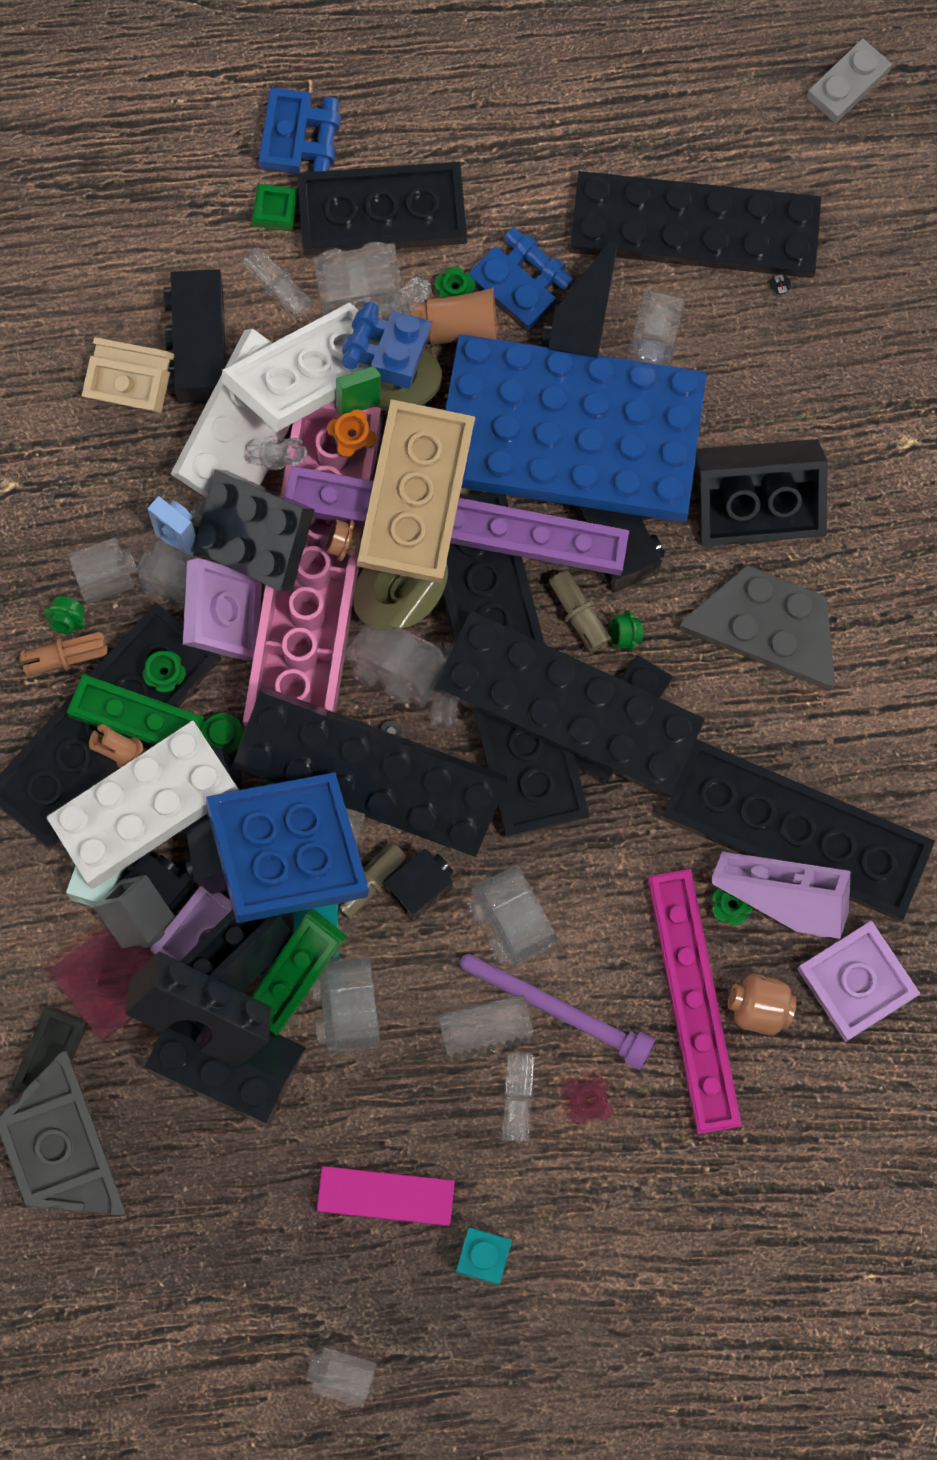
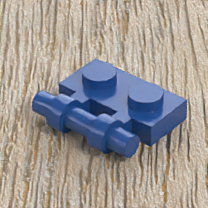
[259,88,341,174]
[468,227,575,332]
[341,302,432,389]

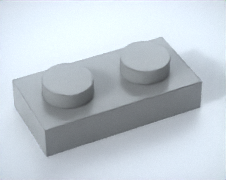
[806,39,892,124]

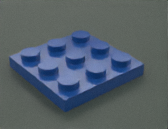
[205,773,369,923]

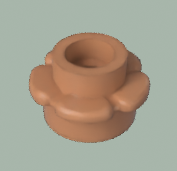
[326,519,360,561]

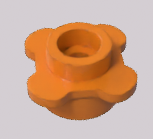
[327,409,377,458]

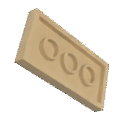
[357,399,475,584]

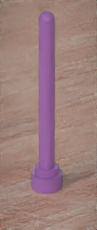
[460,954,656,1070]

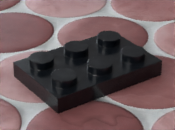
[193,469,315,592]

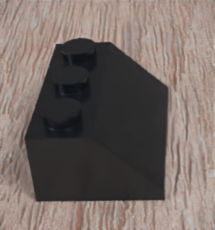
[694,439,828,547]
[145,1020,306,1128]

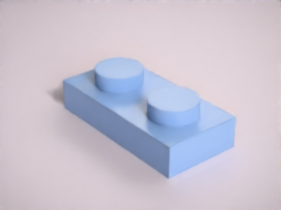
[148,496,196,561]

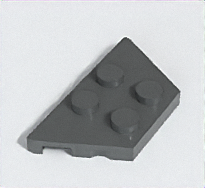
[679,565,835,691]
[0,1050,126,1215]

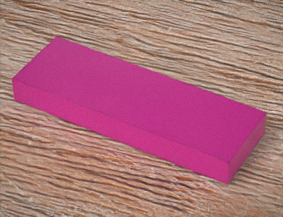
[317,1166,455,1227]

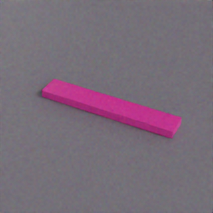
[647,869,742,1135]

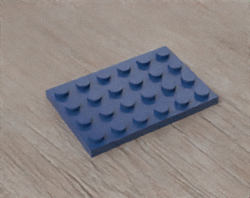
[446,334,707,523]

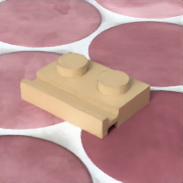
[82,337,174,413]

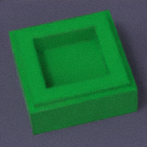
[252,183,299,232]
[335,366,381,416]

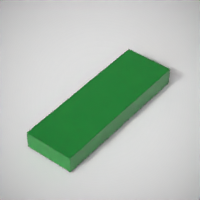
[67,674,205,747]
[251,909,348,1036]

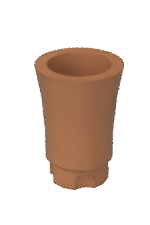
[411,287,498,345]

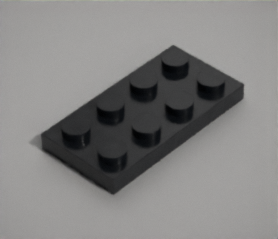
[297,161,467,256]

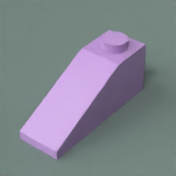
[712,851,851,939]

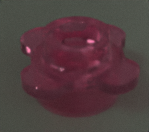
[566,1077,613,1125]

